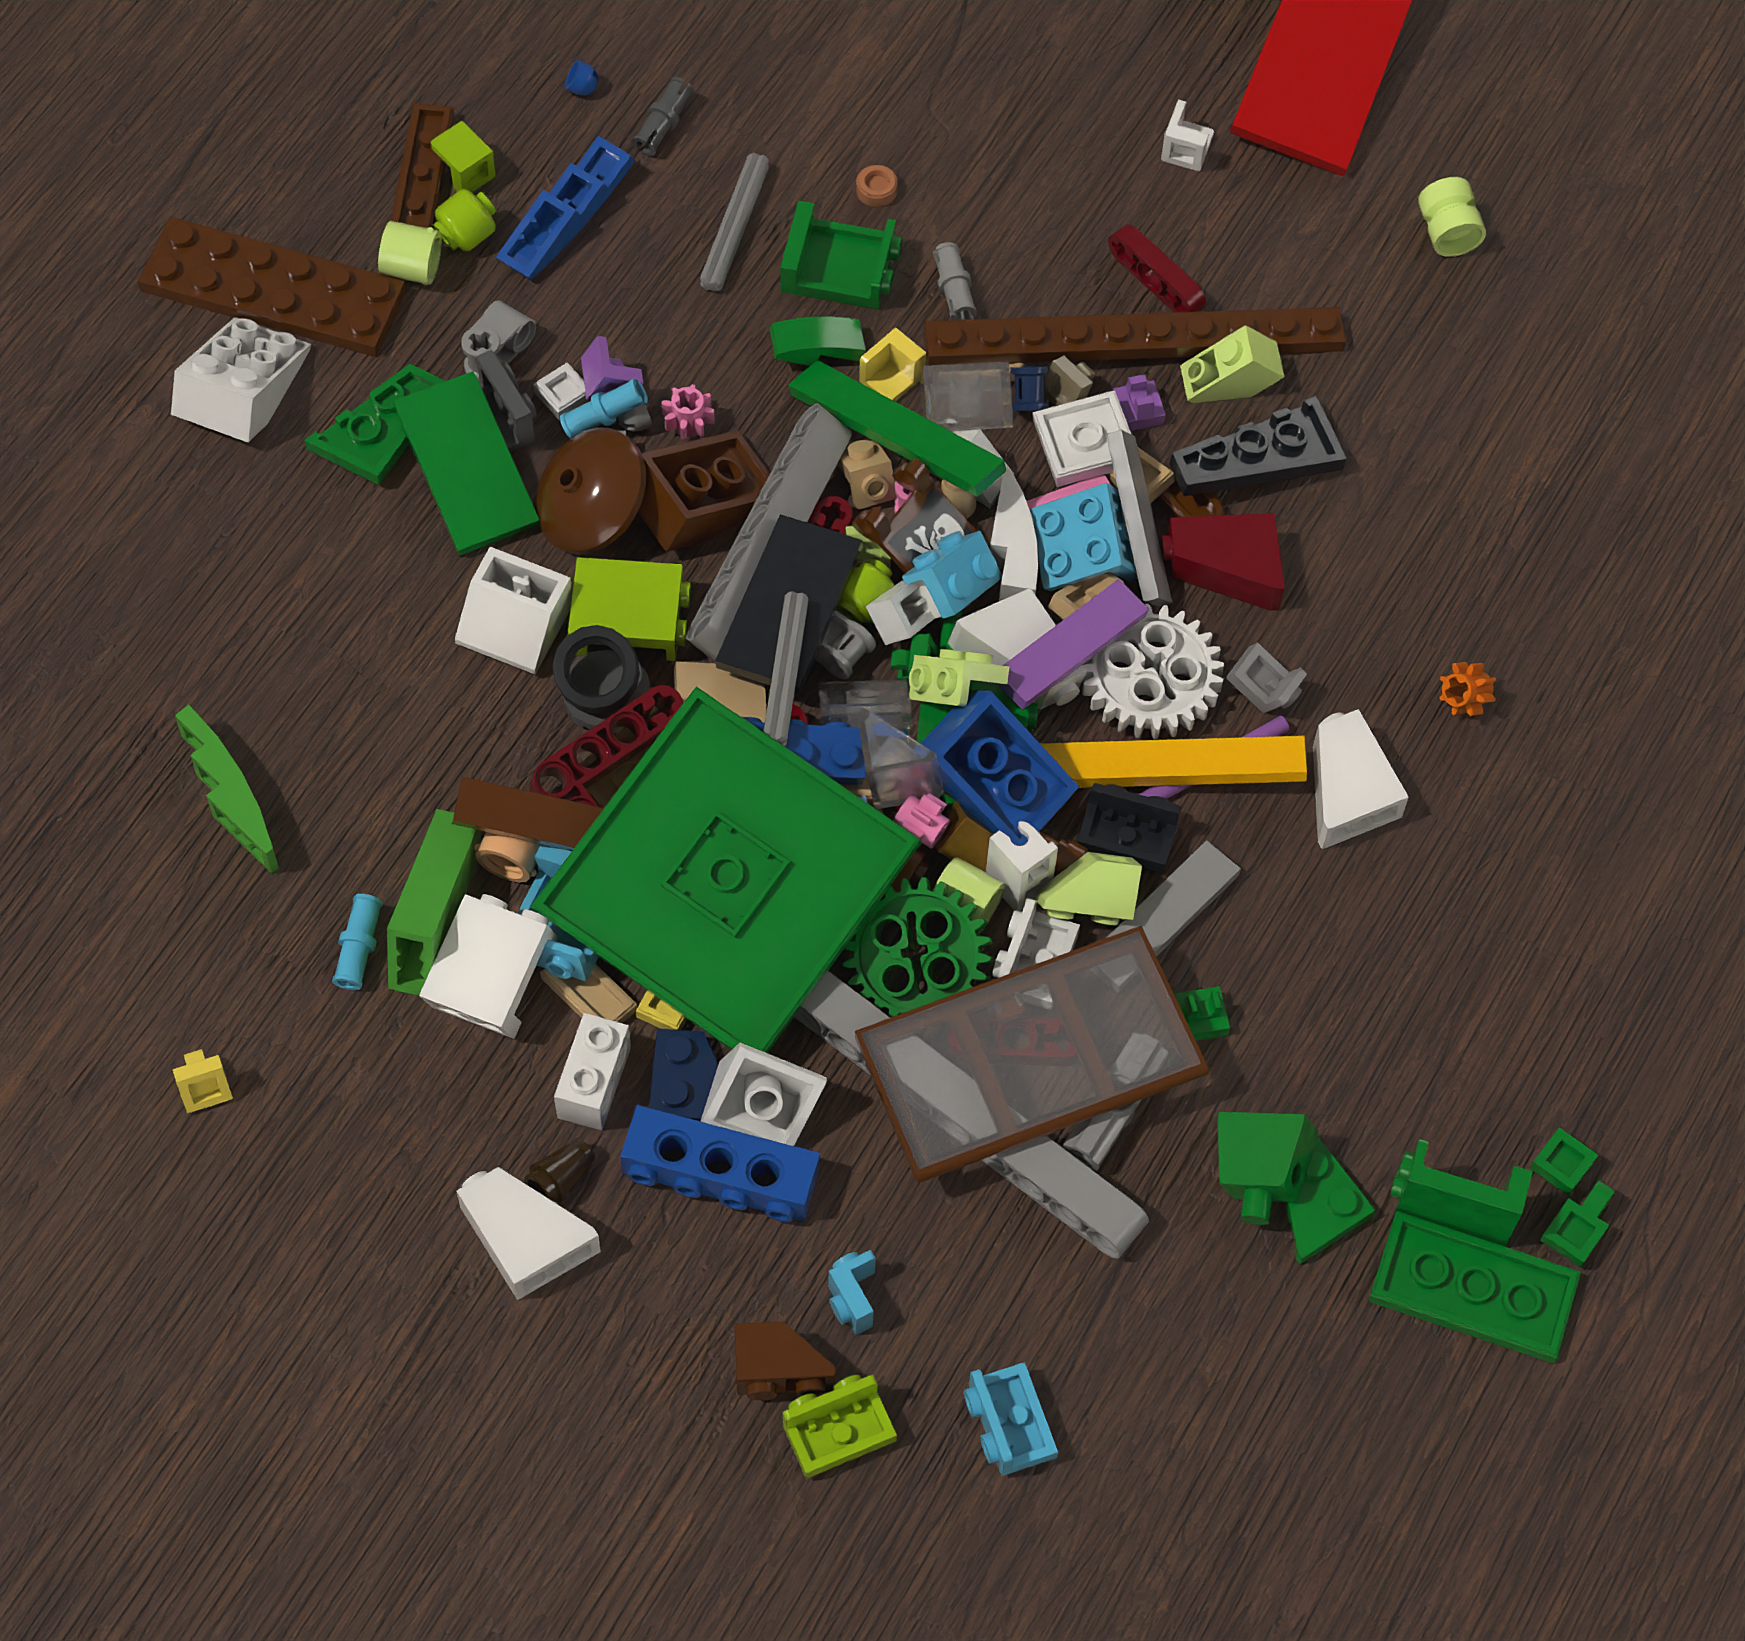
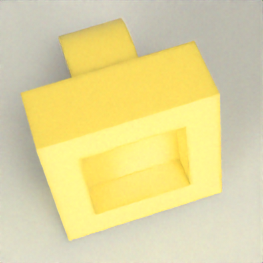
[173,1049,233,1114]

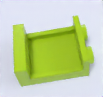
[568,557,691,661]

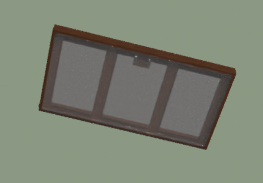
[855,926,1209,1184]

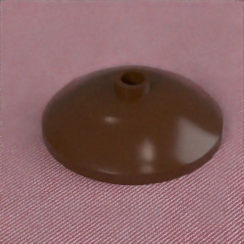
[536,428,646,554]

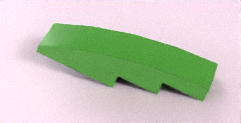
[175,704,279,874]

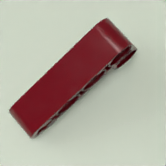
[529,685,683,807]

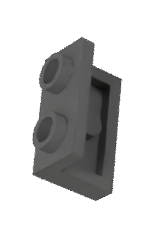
[476,349,537,452]

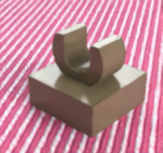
[1044,356,1096,406]

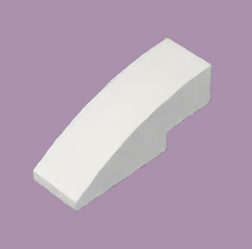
[990,471,1038,601]
[866,580,941,645]

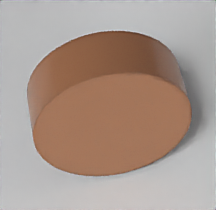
[856,165,898,207]

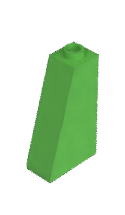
[387,809,481,996]

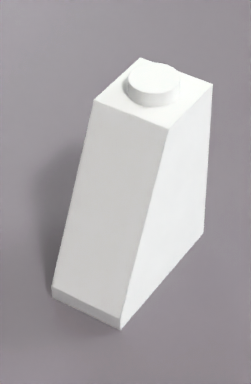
[948,588,1087,710]
[1313,709,1409,849]
[457,1167,601,1300]

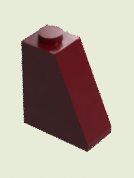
[1160,513,1285,611]

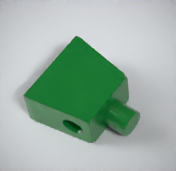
[1218,1112,1319,1225]

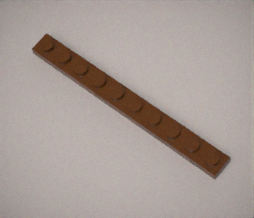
[923,307,1346,366]

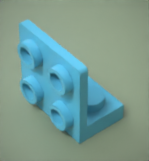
[1030,483,1138,591]

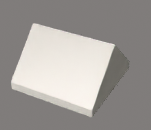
[701,1043,827,1146]

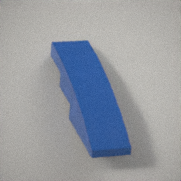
[496,136,635,280]

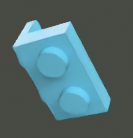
[902,531,1002,619]
[964,1362,1058,1476]

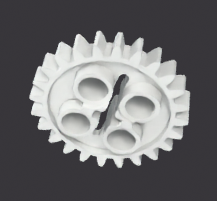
[1082,604,1224,739]

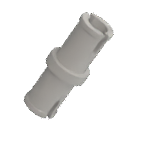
[933,242,977,320]

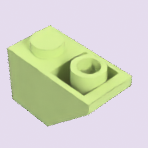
[1180,325,1284,403]
[1035,852,1142,925]

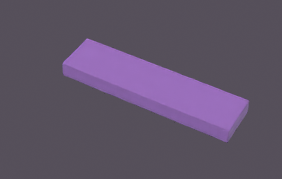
[996,579,1149,710]

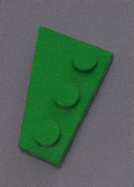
[304,364,445,485]

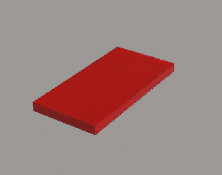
[1229,0,1412,177]

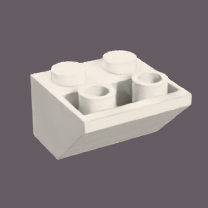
[455,547,572,674]

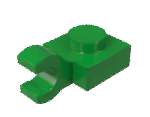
[1540,1181,1615,1268]

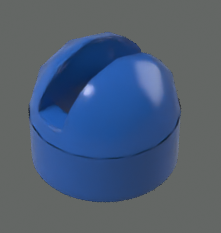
[564,59,599,96]

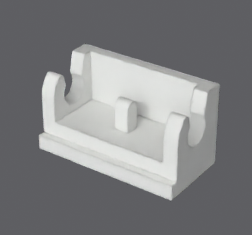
[986,821,1058,911]

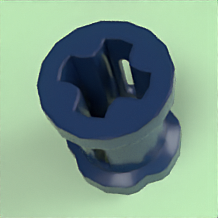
[1010,366,1049,411]

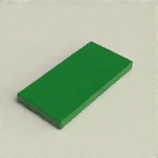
[393,371,540,556]
[1368,1211,1581,1364]

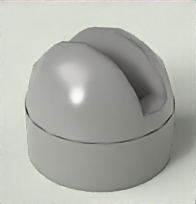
[618,404,652,432]

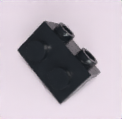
[1077,783,1181,873]

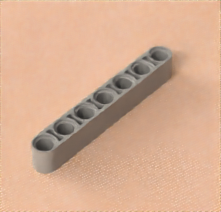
[686,404,852,661]

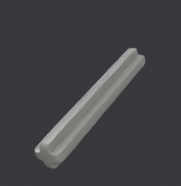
[700,153,769,292]
[763,591,809,747]

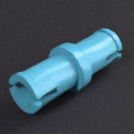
[560,378,648,438]
[332,894,383,990]

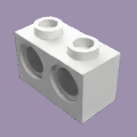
[554,1013,631,1131]

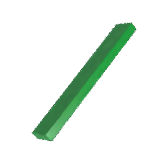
[788,360,1006,497]

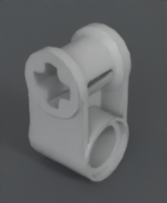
[461,300,536,381]
[815,611,876,680]

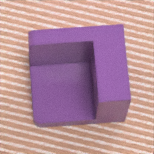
[581,336,643,401]

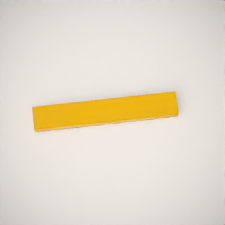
[1040,736,1307,788]

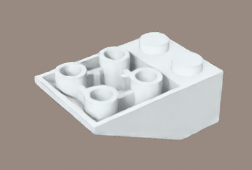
[171,317,311,442]

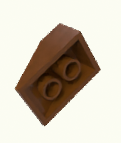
[638,430,770,552]

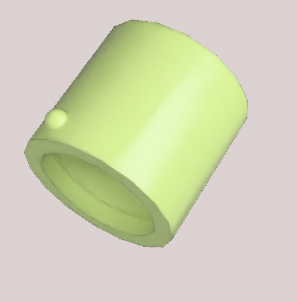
[378,221,442,285]
[933,857,1005,934]

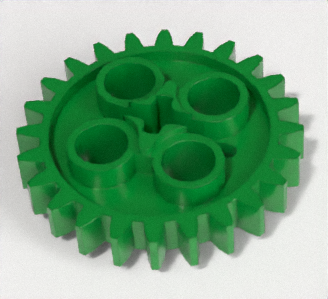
[843,877,994,1023]

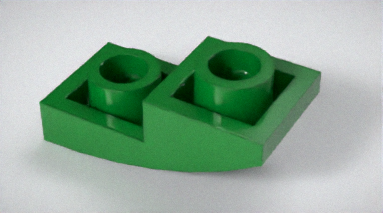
[770,317,865,366]

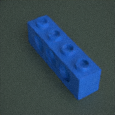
[620,1105,820,1222]

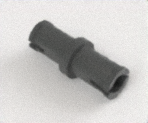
[632,77,694,156]

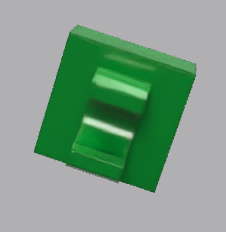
[890,634,940,682]
[1174,986,1230,1041]

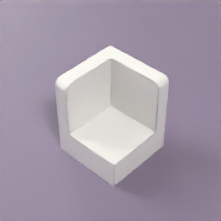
[1161,99,1214,172]

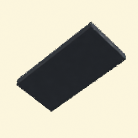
[715,514,863,695]

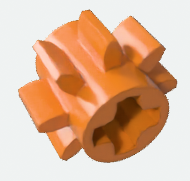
[1440,662,1496,716]

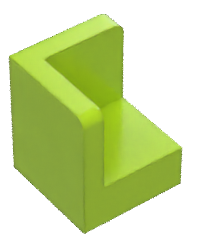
[431,121,496,192]

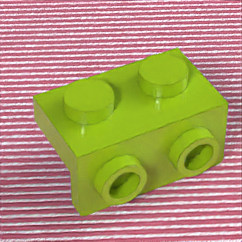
[783,1375,897,1479]

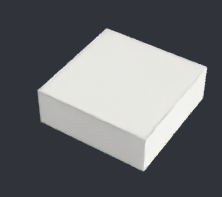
[533,362,589,420]

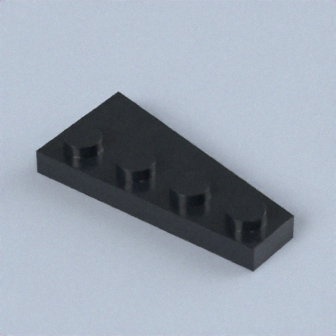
[1169,396,1347,496]

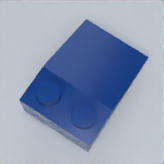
[910,690,1079,846]

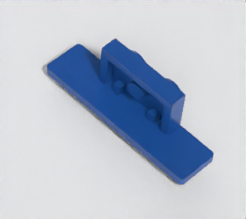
[742,717,908,785]

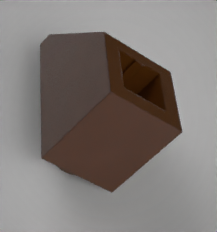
[734,1321,835,1401]

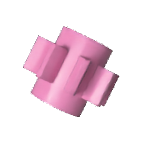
[661,385,715,440]
[894,793,950,848]

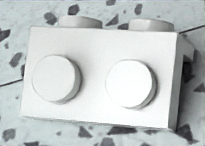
[993,898,1080,1012]

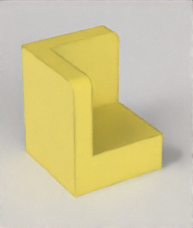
[859,328,926,402]

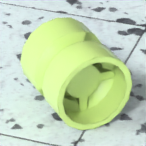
[1418,177,1486,257]

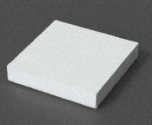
[1033,390,1131,487]

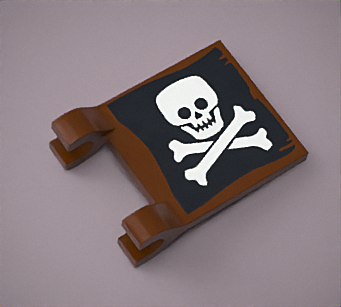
[851,458,989,574]

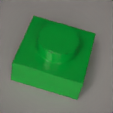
[1530,1127,1598,1196]

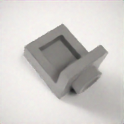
[1226,642,1307,713]

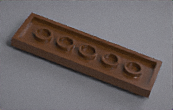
[138,216,406,357]

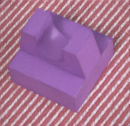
[1113,374,1166,431]

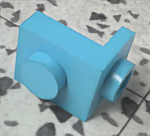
[828,1250,876,1335]

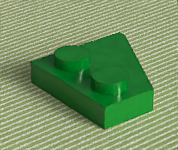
[1285,1137,1375,1265]

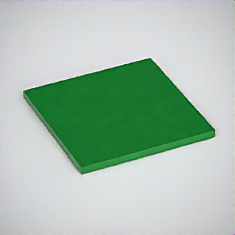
[531,686,921,1053]

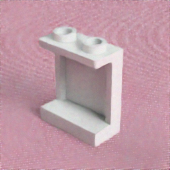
[419,894,558,1039]

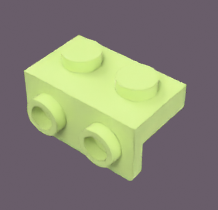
[909,649,1010,707]

